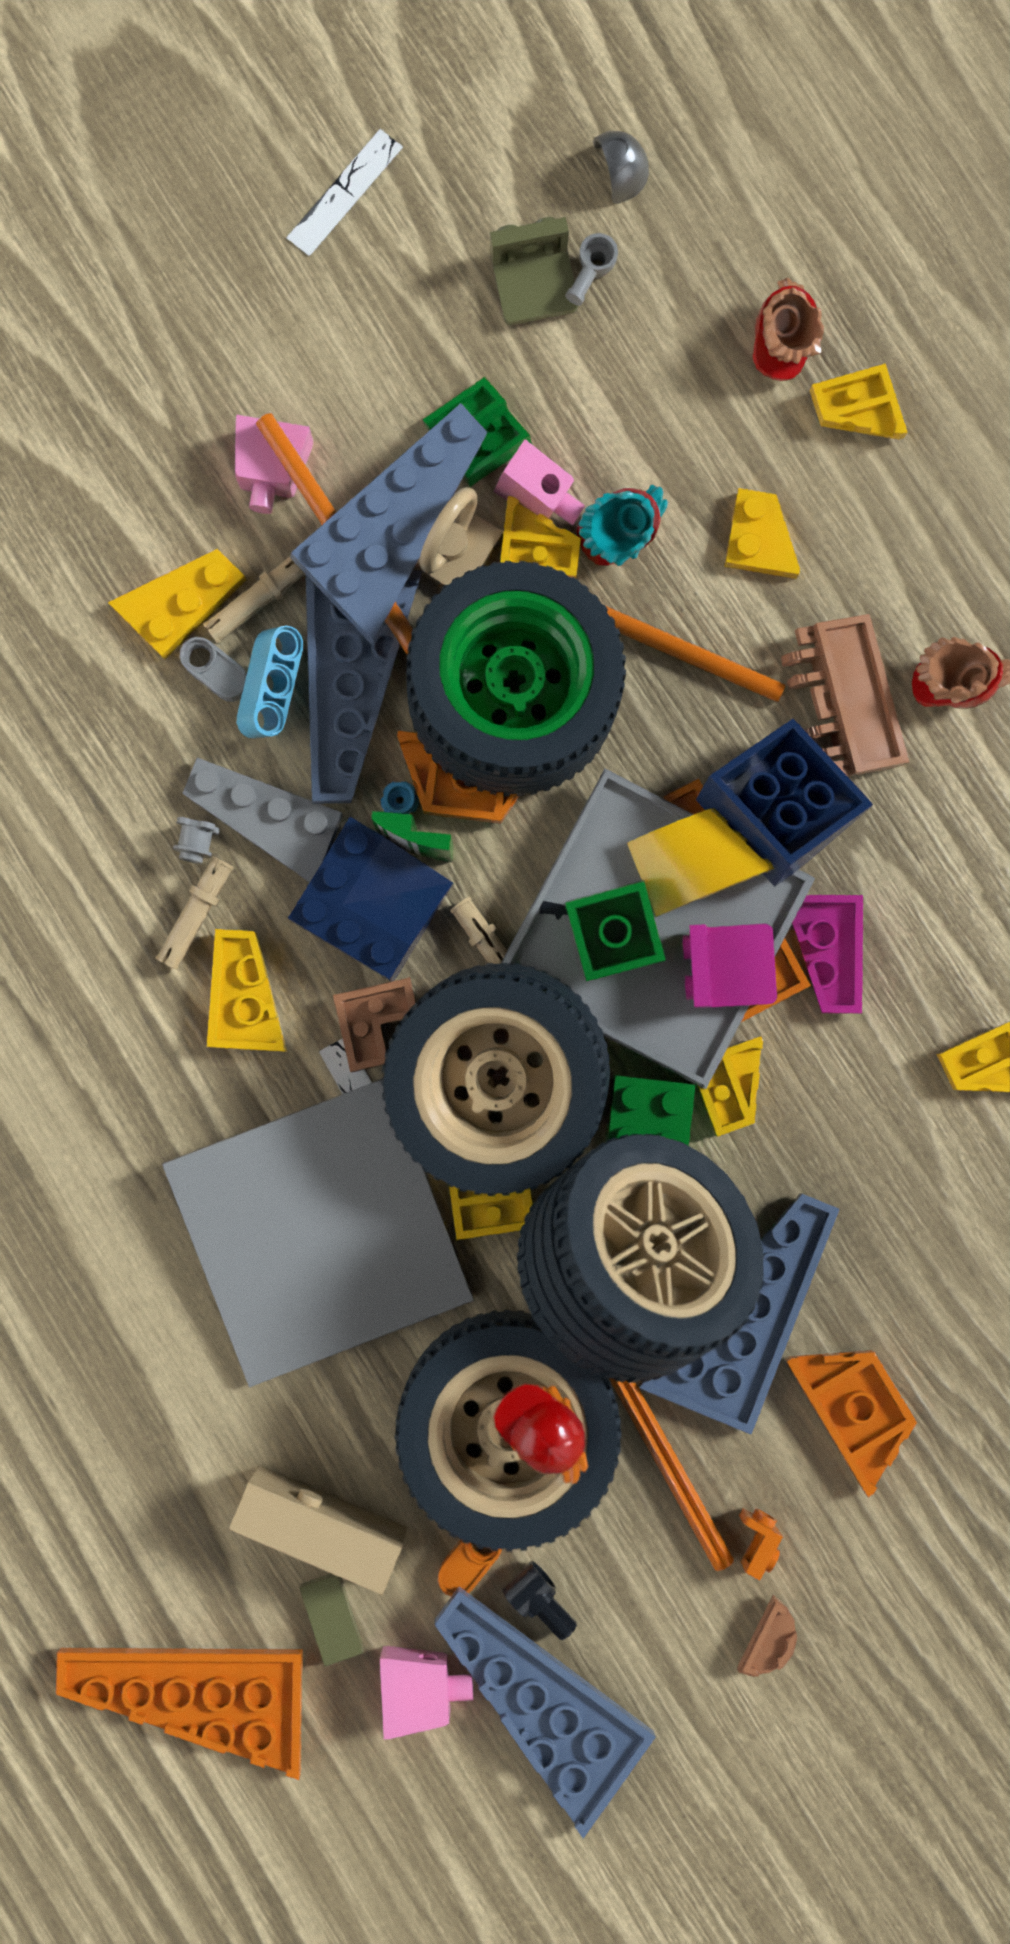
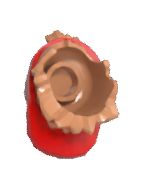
[753,278,824,381]
[912,637,1010,709]

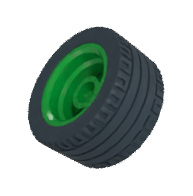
[406,561,626,796]

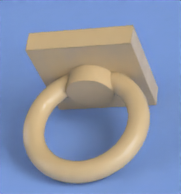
[414,487,504,587]

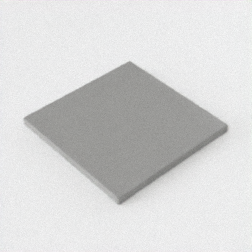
[501,768,815,1089]
[162,1079,474,1387]

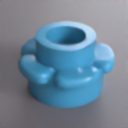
[381,781,419,814]

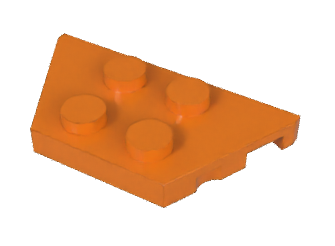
[397,731,520,824]
[784,1350,917,1497]

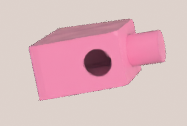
[235,415,313,514]
[493,440,585,525]
[380,1646,473,1739]

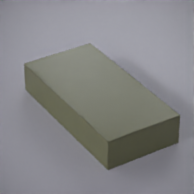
[299,1573,364,1667]

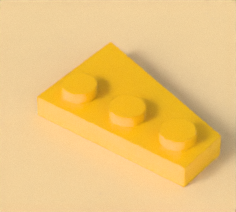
[108,549,246,660]
[207,929,287,1052]

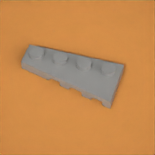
[183,758,343,883]

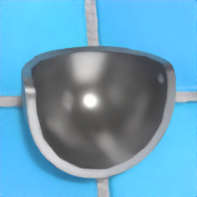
[593,131,649,204]

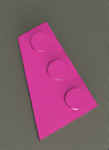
[792,895,863,1014]

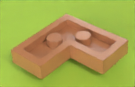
[333,977,416,1073]

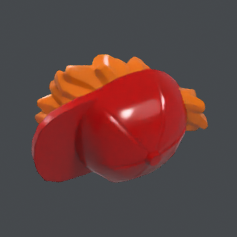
[493,1384,588,1484]

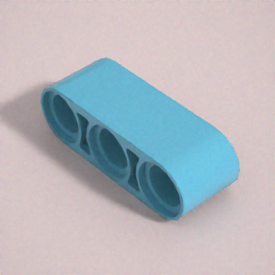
[236,625,303,739]

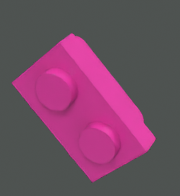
[683,924,777,1008]

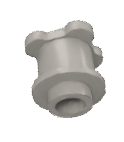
[173,817,220,864]

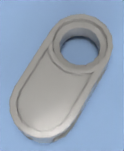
[180,637,247,702]

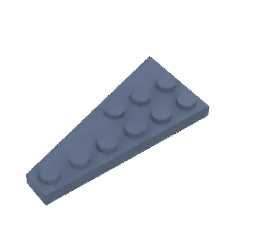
[290,403,487,644]
[306,570,422,804]
[638,1193,840,1434]
[434,1586,656,1839]

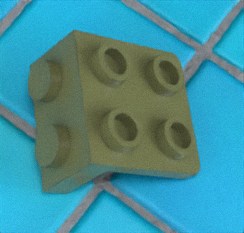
[490,217,578,325]

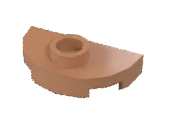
[737,1595,797,1677]

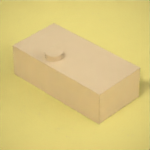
[229,1465,407,1595]

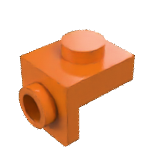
[739,1508,783,1581]

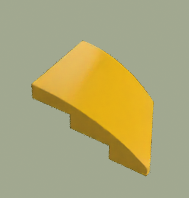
[627,808,774,917]

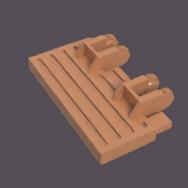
[781,614,909,777]

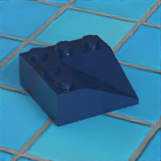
[696,719,873,887]
[288,817,454,982]

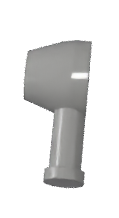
[565,233,618,306]

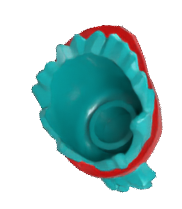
[577,485,668,566]

